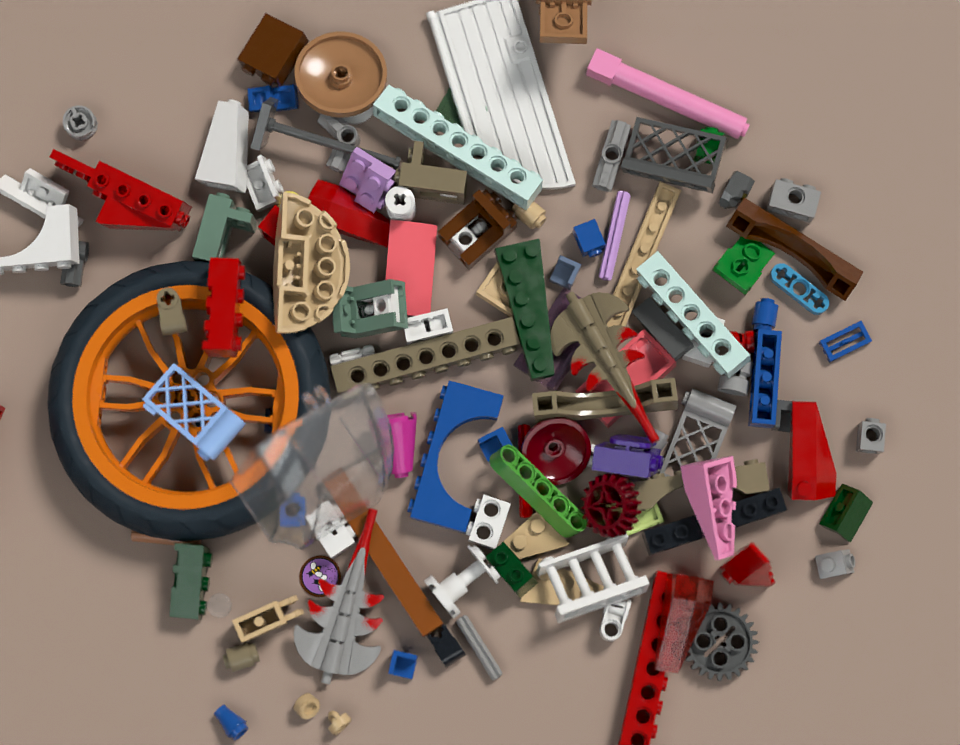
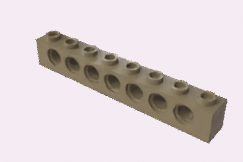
[331,317,520,398]

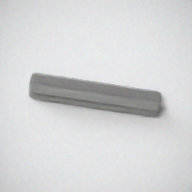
[456,615,502,680]

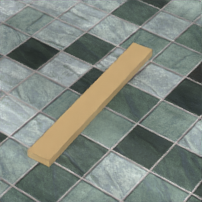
[607,181,681,327]

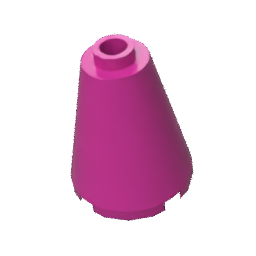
[370,412,417,478]

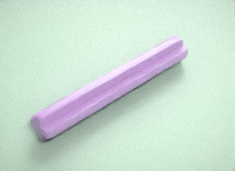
[599,191,630,281]

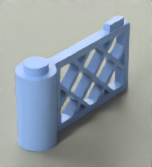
[142,363,246,461]

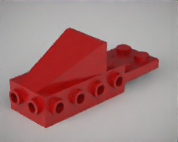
[49,149,192,232]

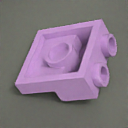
[339,147,396,213]

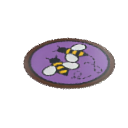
[299,556,341,597]

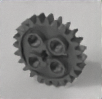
[680,602,759,681]

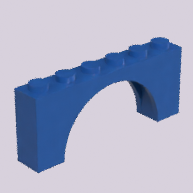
[407,380,504,534]

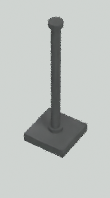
[251,97,401,170]

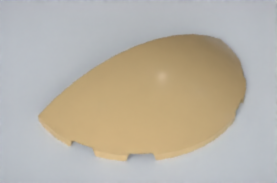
[273,192,350,334]

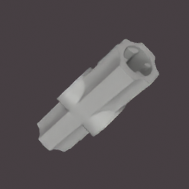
[592,120,631,192]

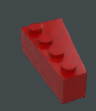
[202,258,245,358]

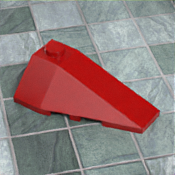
[788,401,837,500]
[719,542,776,587]

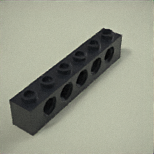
[642,487,787,556]

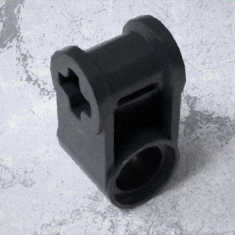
[427,623,466,668]

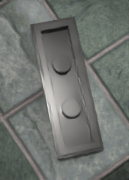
[632,297,694,361]

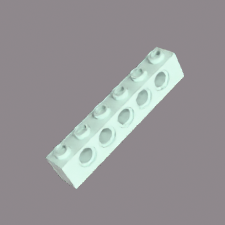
[636,251,751,378]

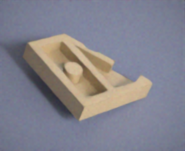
[503,512,569,560]

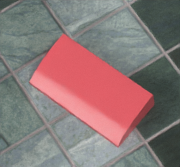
[385,220,437,317]
[575,329,676,428]

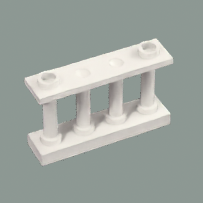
[536,534,650,623]

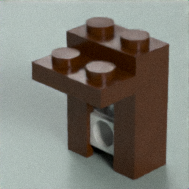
[438,189,518,270]

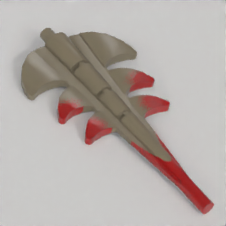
[551,292,660,444]

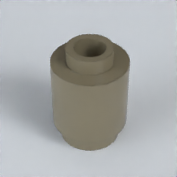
[223,643,260,672]

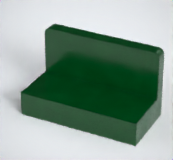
[819,483,873,542]

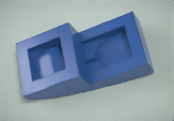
[248,84,299,112]

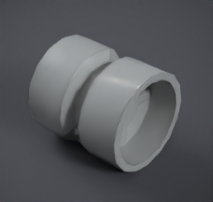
[717,361,754,396]

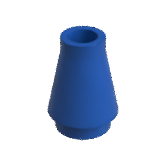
[214,704,249,741]

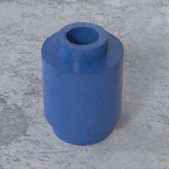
[752,298,779,332]

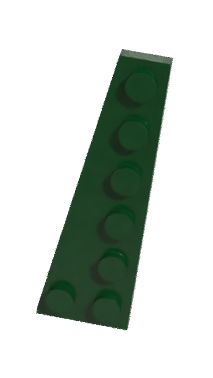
[494,239,555,382]

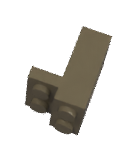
[395,141,467,205]

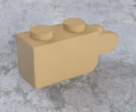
[232,595,304,643]

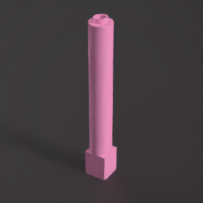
[586,48,750,139]

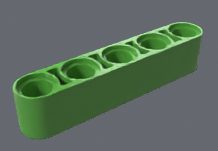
[489,445,587,538]

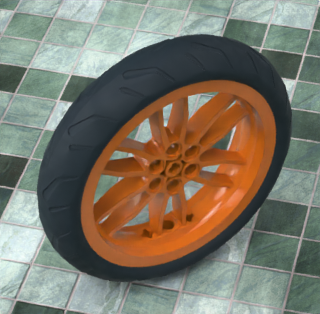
[47,261,331,541]

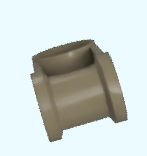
[157,288,187,336]

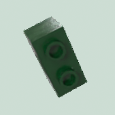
[486,542,538,598]

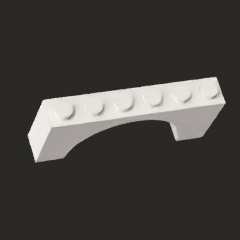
[0,204,79,275]

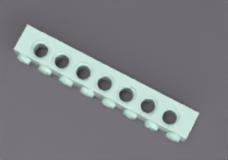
[373,85,543,211]

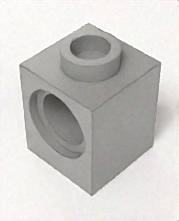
[856,418,886,454]

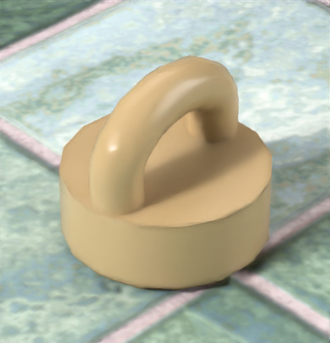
[294,693,320,719]
[328,710,352,736]

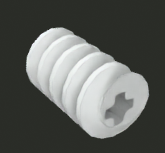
[385,186,416,222]

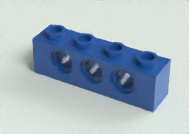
[748,329,782,428]

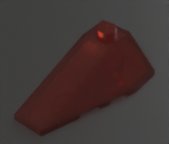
[654,573,714,673]

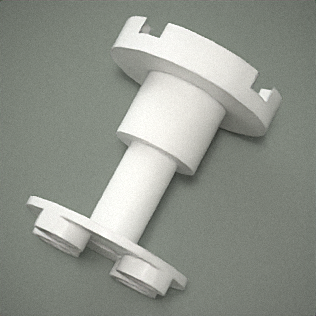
[424,545,501,618]

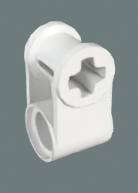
[599,599,631,642]

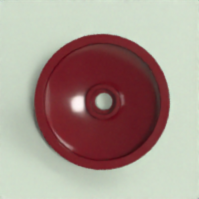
[521,417,591,485]

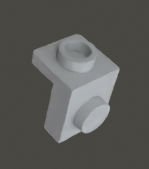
[815,549,855,579]

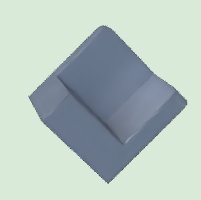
[549,255,581,291]

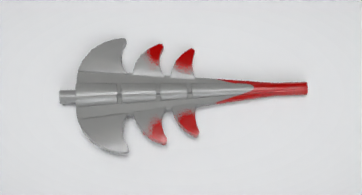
[294,508,384,684]

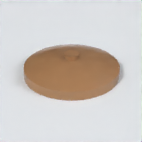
[294,32,387,118]

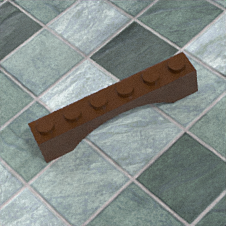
[726,197,863,301]

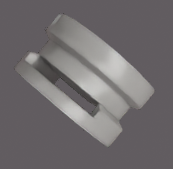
[62,105,98,141]

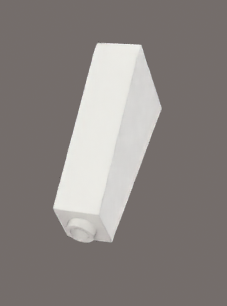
[195,99,249,193]

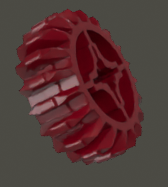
[580,473,643,538]

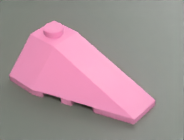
[681,456,737,560]

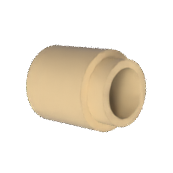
[512,201,547,229]

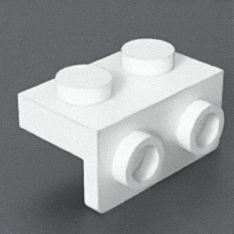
[246,155,284,212]

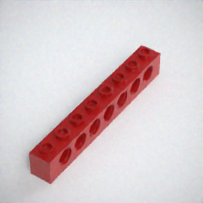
[618,570,688,745]

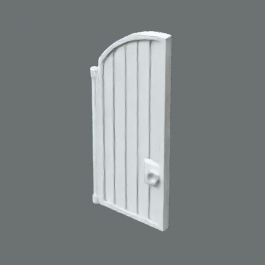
[426,0,576,190]

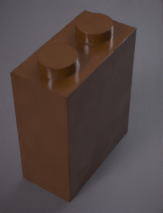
[237,13,309,87]

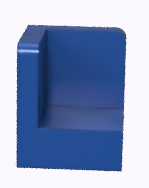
[477,427,513,462]
[388,650,418,679]

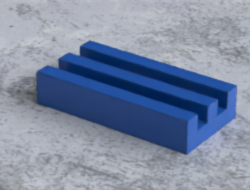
[819,320,872,363]

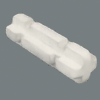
[329,344,375,366]

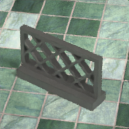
[621,117,727,194]

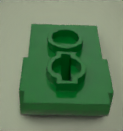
[712,236,775,295]

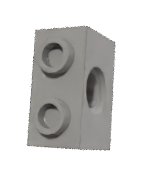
[766,178,821,223]

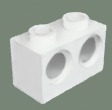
[404,308,453,345]
[466,495,511,550]

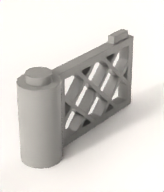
[658,388,736,477]

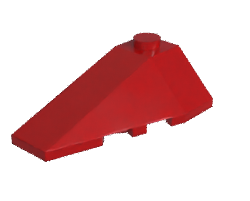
[308,179,390,248]

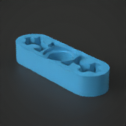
[770,263,829,315]

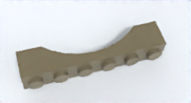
[532,378,678,424]
[629,459,770,511]

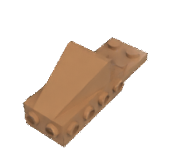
[536,0,592,44]

